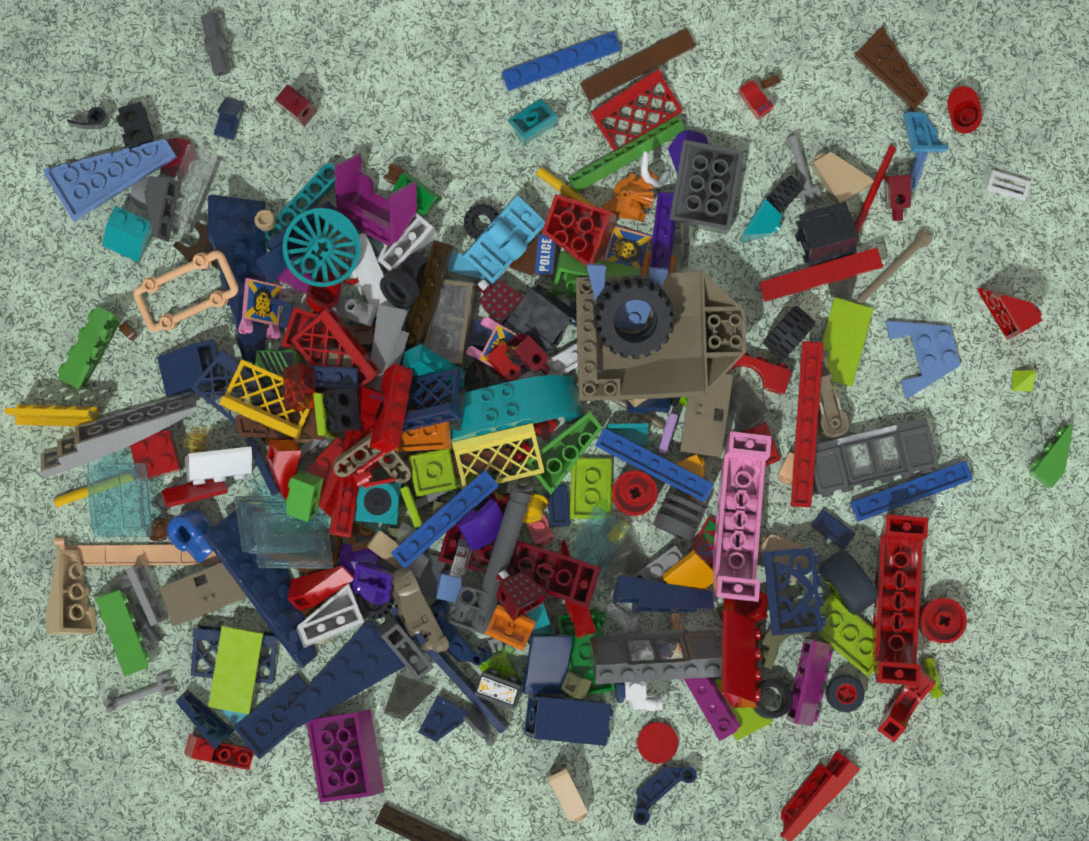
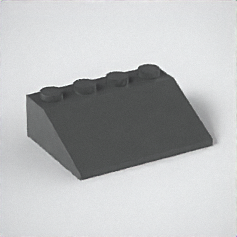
[669,140,743,234]

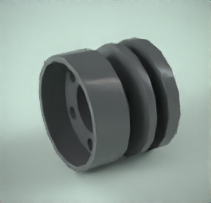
[652,493,706,542]

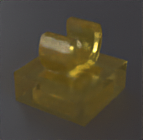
[183,434,208,453]

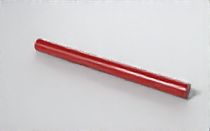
[854,145,897,234]

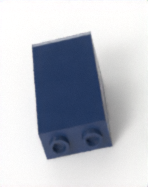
[524,694,613,746]

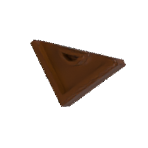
[349,522,389,552]

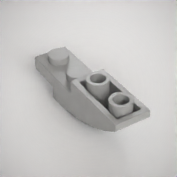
[608,545,685,610]

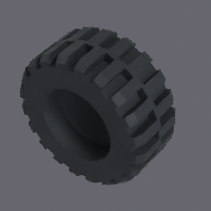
[593,275,675,359]

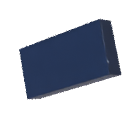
[547,485,570,527]
[810,509,856,550]

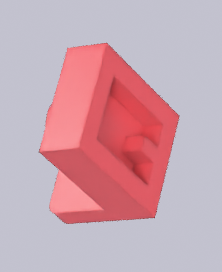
[526,515,554,547]

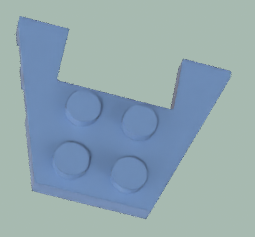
[587,263,668,329]
[885,321,960,399]

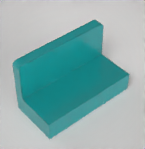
[607,423,649,446]

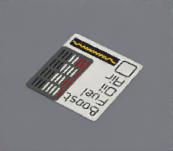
[450,539,472,578]

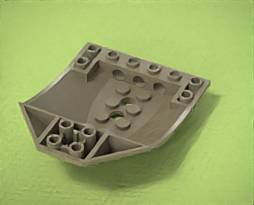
[576,270,746,401]

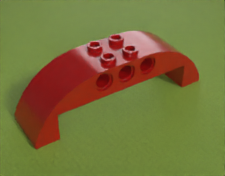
[872,514,928,686]

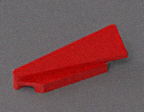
[558,539,597,639]
[781,751,860,841]

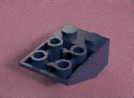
[157,339,226,396]

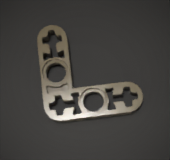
[333,433,411,483]

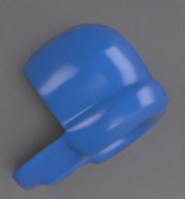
[167,509,213,563]

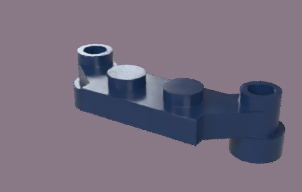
[430,599,492,666]
[633,765,697,825]

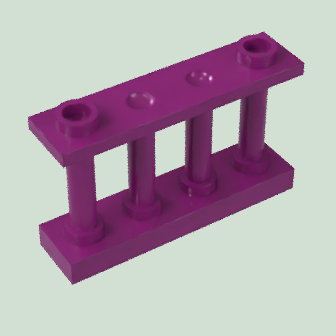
[680,666,741,741]

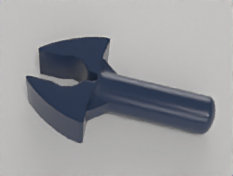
[616,683,626,703]

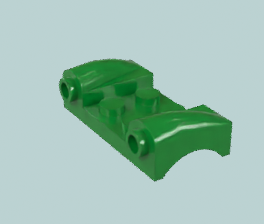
[556,608,616,699]

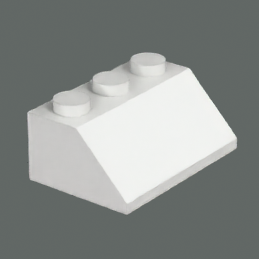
[185,446,252,485]

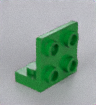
[392,171,442,216]

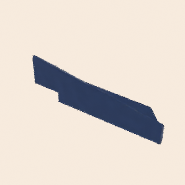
[256,201,338,283]
[612,575,714,613]

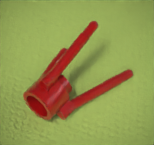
[352,451,396,489]

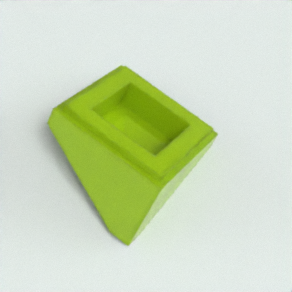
[1012,370,1036,392]

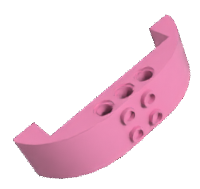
[713,431,772,602]

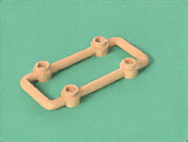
[133,250,238,332]

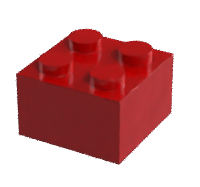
[281,307,332,361]
[130,430,183,482]

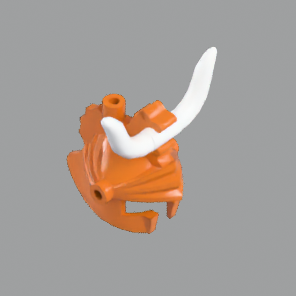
[602,151,671,222]

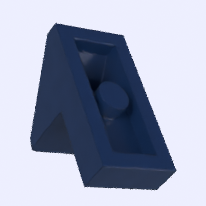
[214,97,245,141]

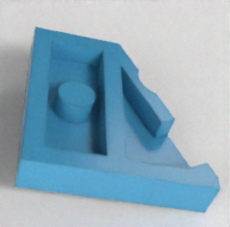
[903,112,949,152]

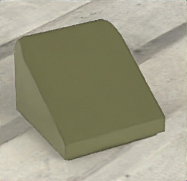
[561,671,592,700]

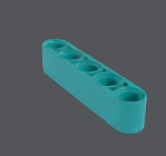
[265,163,335,240]

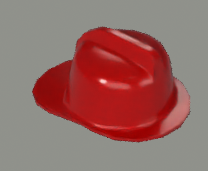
[947,86,982,134]
[306,270,342,314]
[723,592,768,622]

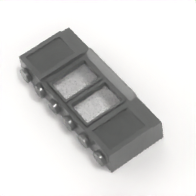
[813,418,939,498]
[589,630,722,684]

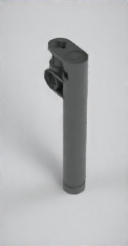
[448,489,532,635]

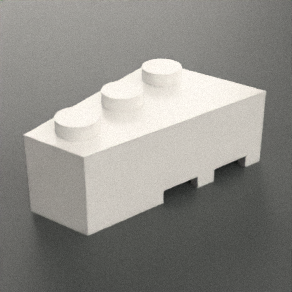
[378,213,437,272]
[296,583,364,648]

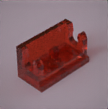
[283,363,315,412]

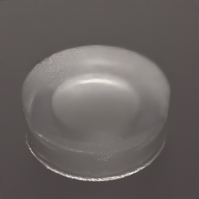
[373,698,385,720]

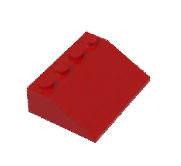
[722,610,762,708]

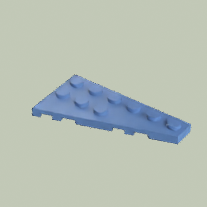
[42,139,177,222]

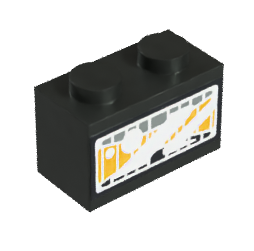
[474,668,524,709]

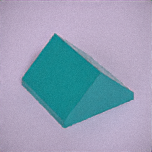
[507,98,558,146]

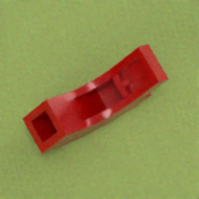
[877,670,936,742]

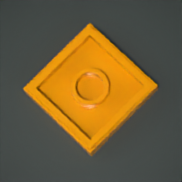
[662,550,713,590]

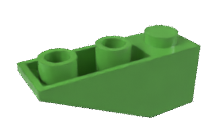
[1029,424,1073,488]

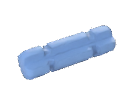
[909,152,928,190]

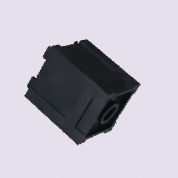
[794,201,859,267]
[507,284,576,350]

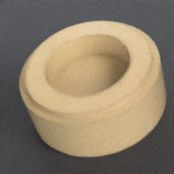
[255,209,276,231]

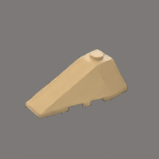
[46,549,96,635]

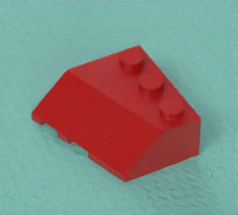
[542,194,617,266]
[976,287,1043,340]
[305,437,369,517]

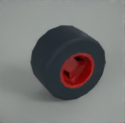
[825,675,865,713]

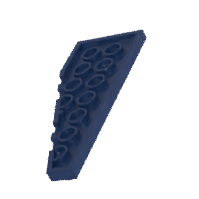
[202,500,318,668]

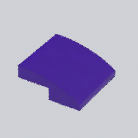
[457,499,503,551]

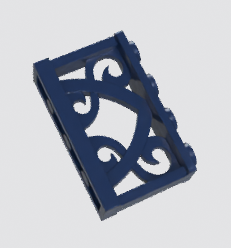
[763,547,826,636]

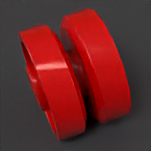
[612,470,658,517]
[918,598,967,643]

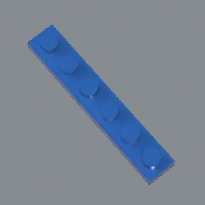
[501,31,621,92]
[595,428,714,503]
[850,461,973,522]
[391,470,499,569]

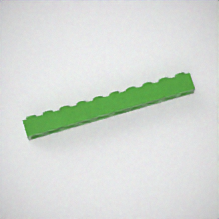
[568,116,686,193]

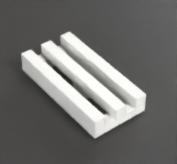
[986,169,1031,201]

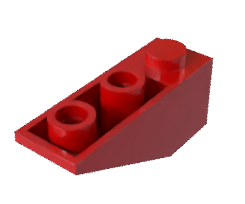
[266,440,302,501]
[287,565,354,610]
[184,733,254,770]

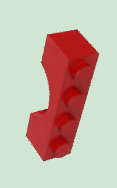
[726,352,792,396]
[369,363,413,453]

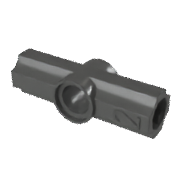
[201,13,231,76]

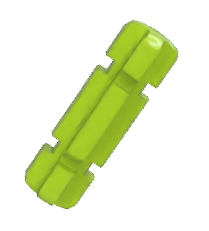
[923,657,943,698]

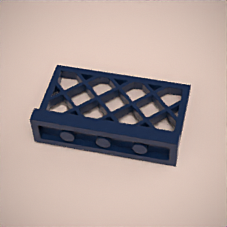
[190,349,287,440]
[402,368,462,432]
[191,625,278,684]

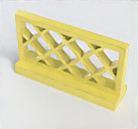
[452,423,545,489]

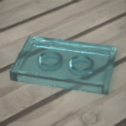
[570,506,631,580]

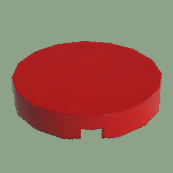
[637,722,678,764]

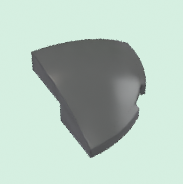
[463,706,495,747]

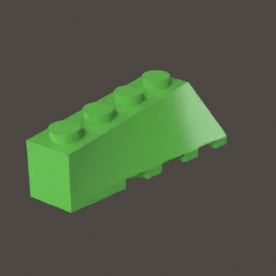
[551,251,640,297]
[57,306,122,391]
[526,412,603,495]
[93,588,151,677]

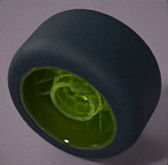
[819,550,879,615]

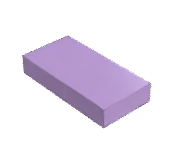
[657,413,678,455]

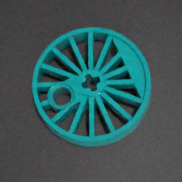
[282,208,361,287]

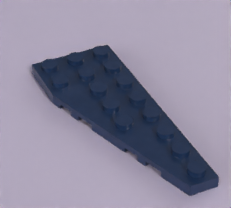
[208,194,266,363]

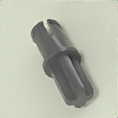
[132,606,162,646]

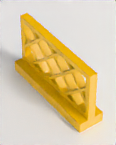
[219,359,317,440]
[5,404,99,427]

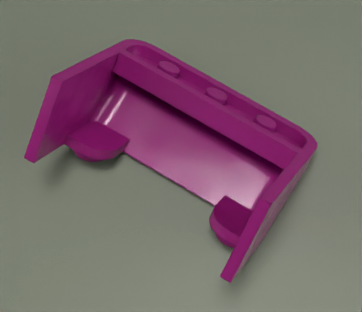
[335,153,417,246]

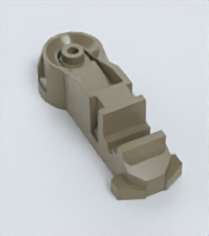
[798,349,851,439]
[391,566,449,653]

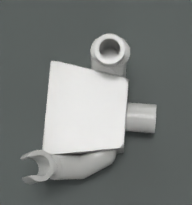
[624,644,663,712]

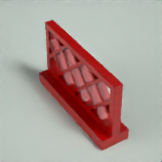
[589,69,683,151]
[291,308,382,403]

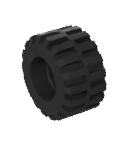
[763,306,816,360]

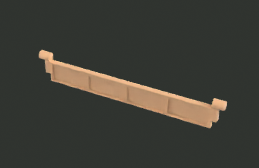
[54,537,219,566]

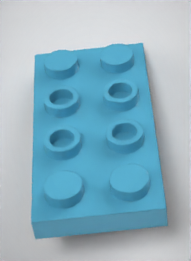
[462,195,545,284]

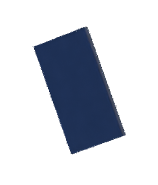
[233,673,308,760]

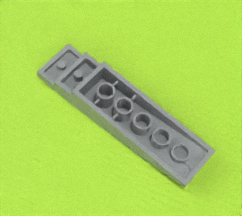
[41,390,197,478]

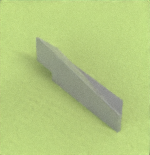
[367,305,409,409]

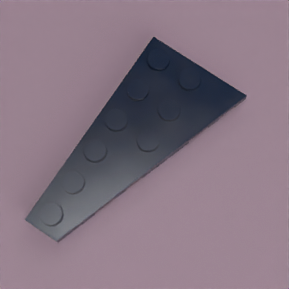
[284,620,405,727]

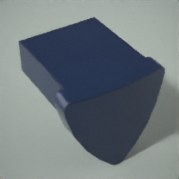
[270,298,293,328]

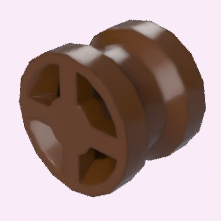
[383,164,408,185]

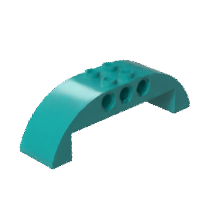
[424,375,584,453]

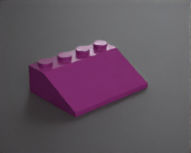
[786,639,833,726]
[306,709,385,803]

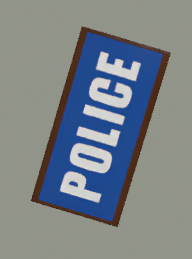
[533,234,557,277]

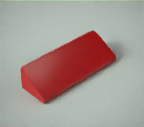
[161,479,228,508]

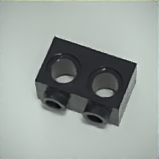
[116,102,155,148]
[324,388,361,433]

